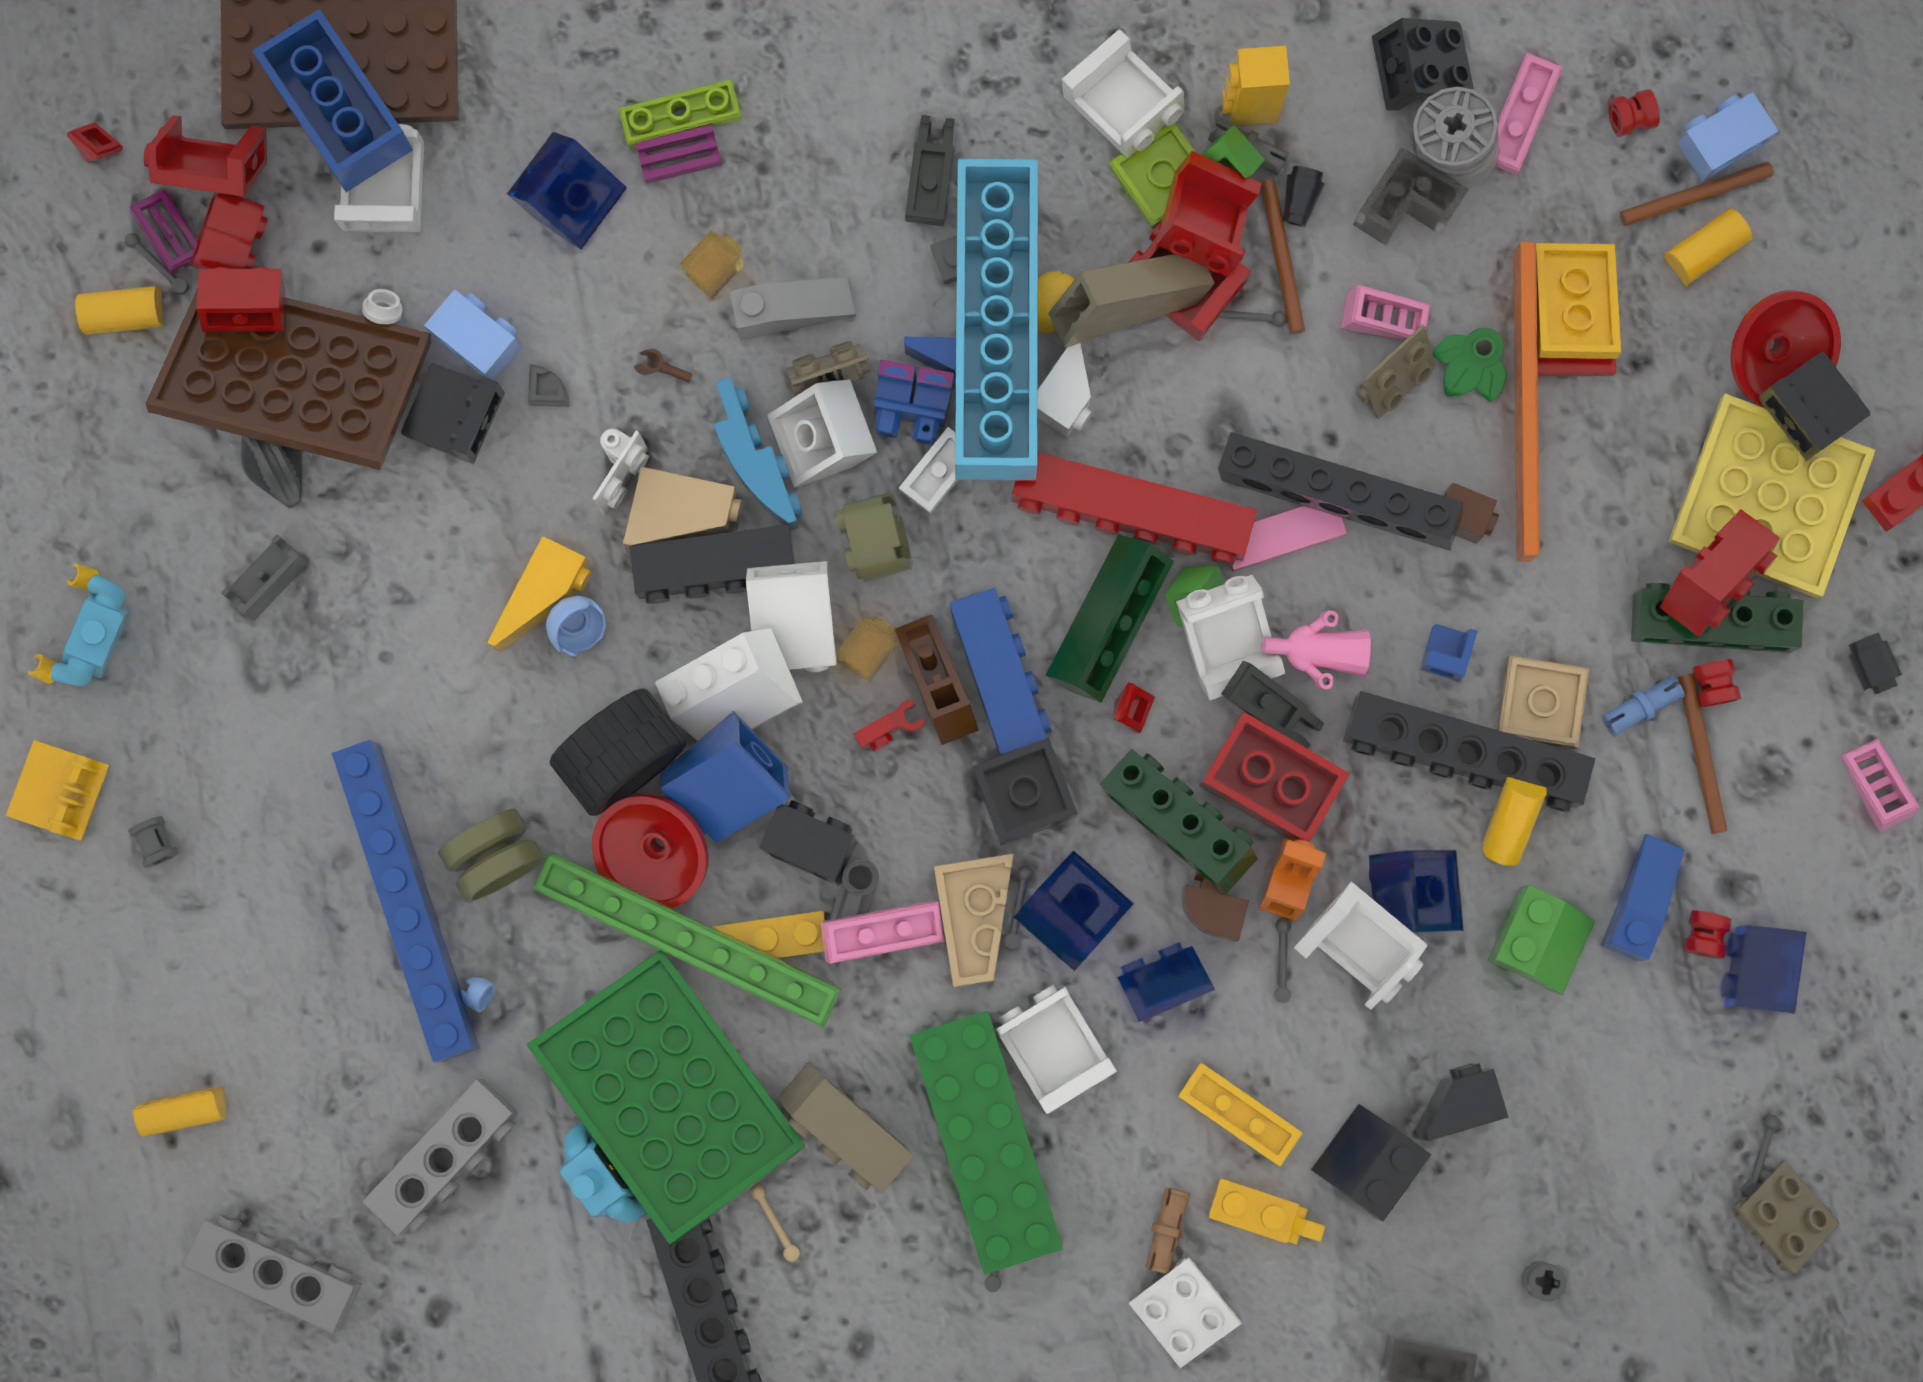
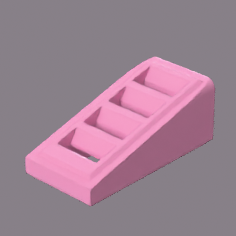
[1341,285,1431,341]
[1841,739,1920,832]

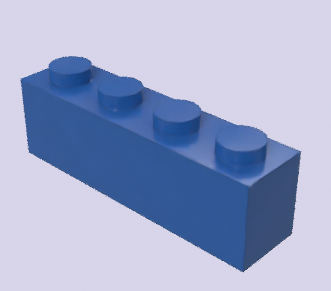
[949,588,1052,756]

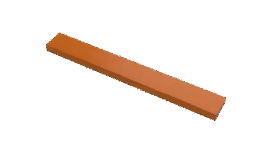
[1513,242,1540,562]

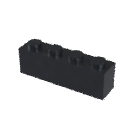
[629,524,795,604]

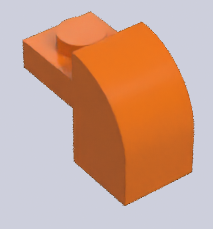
[1258,838,1327,922]

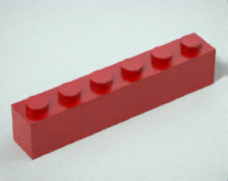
[1012,452,1257,566]

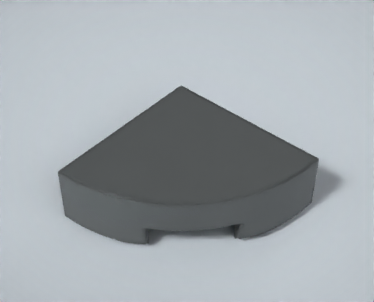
[528,364,570,407]

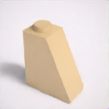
[623,467,742,551]

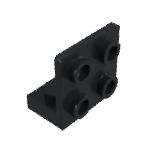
[1372,18,1474,111]
[1758,352,1871,461]
[401,363,505,465]

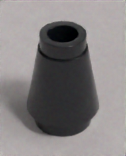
[1283,166,1325,227]

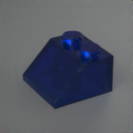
[507,132,627,250]
[1014,850,1134,971]
[1368,850,1464,934]
[1721,925,1807,1015]
[1115,942,1215,1023]

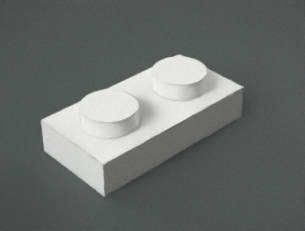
[899,427,958,515]

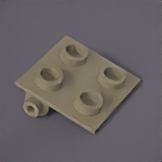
[1357,324,1435,419]
[785,341,870,397]
[1733,1161,1839,1275]

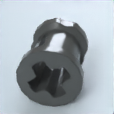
[128,816,179,868]
[1521,1261,1566,1301]

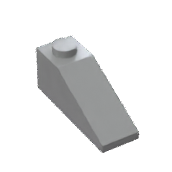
[729,277,856,340]

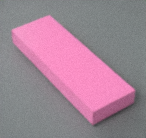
[1496,53,1563,176]
[1231,506,1347,572]
[820,900,945,964]

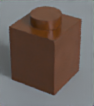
[1444,482,1499,544]

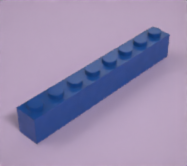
[332,740,480,1062]

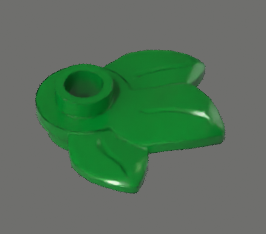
[1432,328,1507,402]

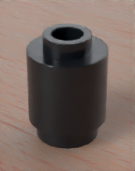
[1848,632,1902,695]

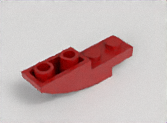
[1861,453,1923,532]

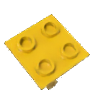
[5,740,110,841]

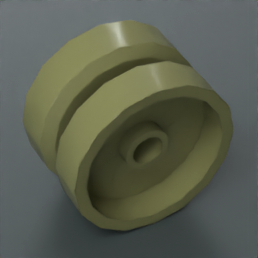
[438,808,545,903]

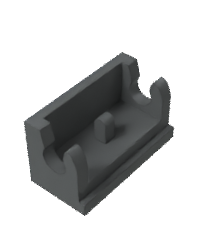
[221,534,309,621]

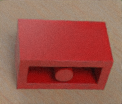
[196,267,285,332]

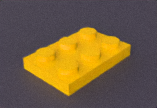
[1536,243,1621,359]

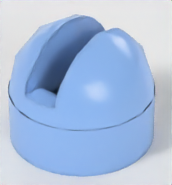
[460,976,496,1013]

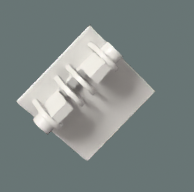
[592,429,649,515]
[1129,1257,1242,1368]

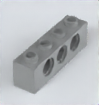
[362,1079,518,1236]
[183,1214,362,1333]

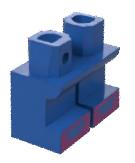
[873,359,955,445]

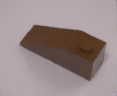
[895,614,979,745]

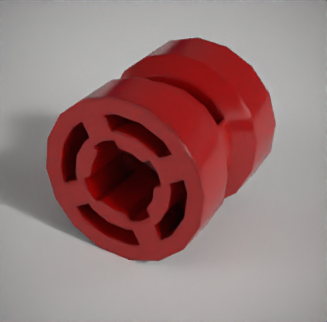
[1608,89,1660,137]
[1692,659,1741,707]
[1683,910,1732,959]

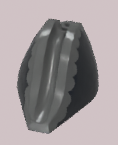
[240,436,302,508]

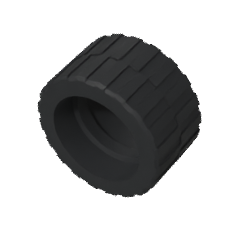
[550,689,687,816]

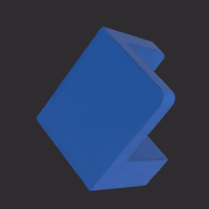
[1420,624,1477,681]

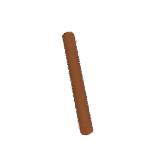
[1620,162,1773,226]
[1261,179,1305,334]
[1678,674,1727,834]

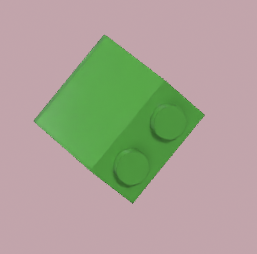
[1487,885,1595,995]

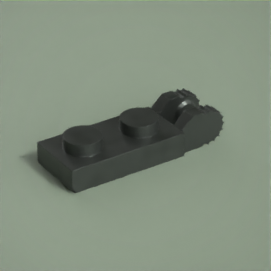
[905,115,955,226]
[1221,661,1324,749]

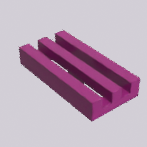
[636,124,722,184]
[129,189,197,276]

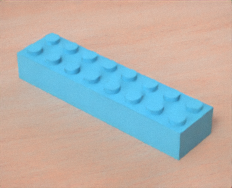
[955,159,1038,480]

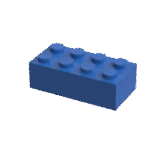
[252,9,413,192]

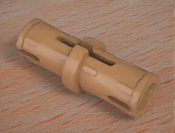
[1145,1187,1191,1274]

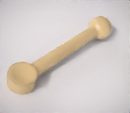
[750,1184,800,1262]

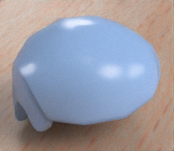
[546,595,607,657]

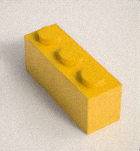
[1221,45,1290,126]

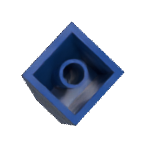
[661,711,790,843]

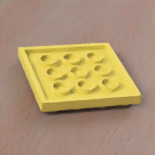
[1668,393,1876,599]

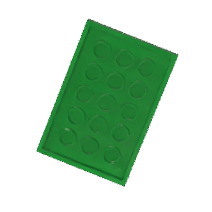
[526,950,805,1246]

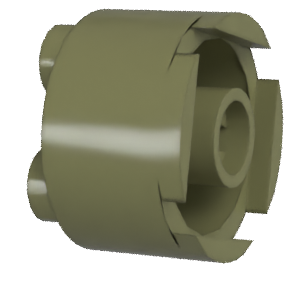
[836,492,912,582]

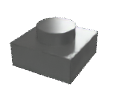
[930,235,957,285]

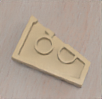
[934,854,1014,988]

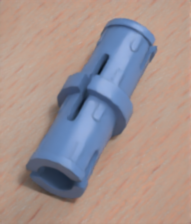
[1601,675,1685,737]

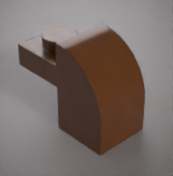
[1181,871,1249,942]

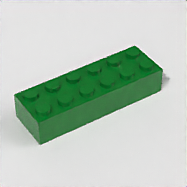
[909,1010,1063,1275]

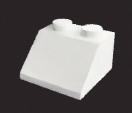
[767,379,877,488]

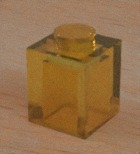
[679,229,744,299]
[836,616,898,683]

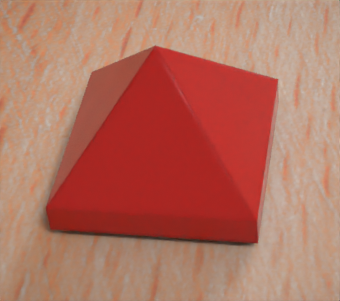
[67,122,123,161]
[1114,682,1155,733]

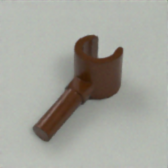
[634,349,692,383]

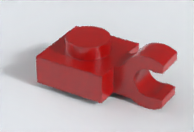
[853,700,926,752]

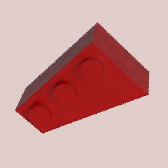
[1660,509,1780,637]

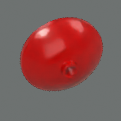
[1730,290,1841,407]
[592,794,709,908]

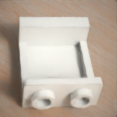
[1061,29,1185,158]
[334,124,424,232]
[746,561,836,672]
[1176,575,1286,700]
[1294,882,1428,1010]
[995,984,1117,1114]

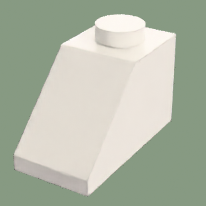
[1037,343,1092,437]

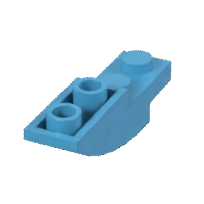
[713,377,803,530]

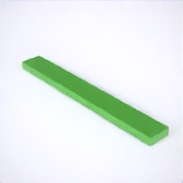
[533,852,842,1027]

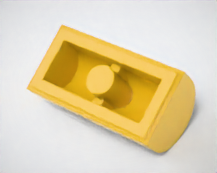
[1663,208,1752,287]
[75,286,164,335]
[1482,777,1547,866]
[132,1086,226,1137]

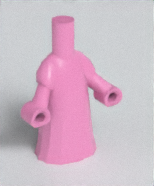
[1261,611,1371,689]

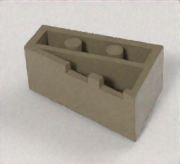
[777,1061,914,1193]

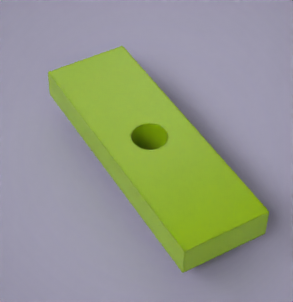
[618,79,742,149]

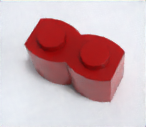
[190,192,268,269]

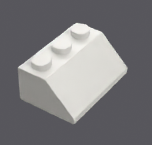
[655,628,803,741]

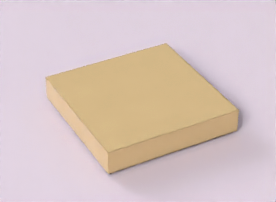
[1497,656,1589,749]

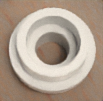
[362,289,403,324]

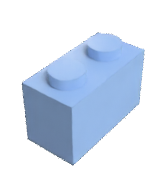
[1677,92,1778,182]
[424,289,521,380]

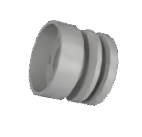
[1413,86,1500,190]

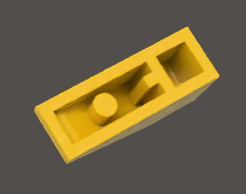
[487,536,592,652]

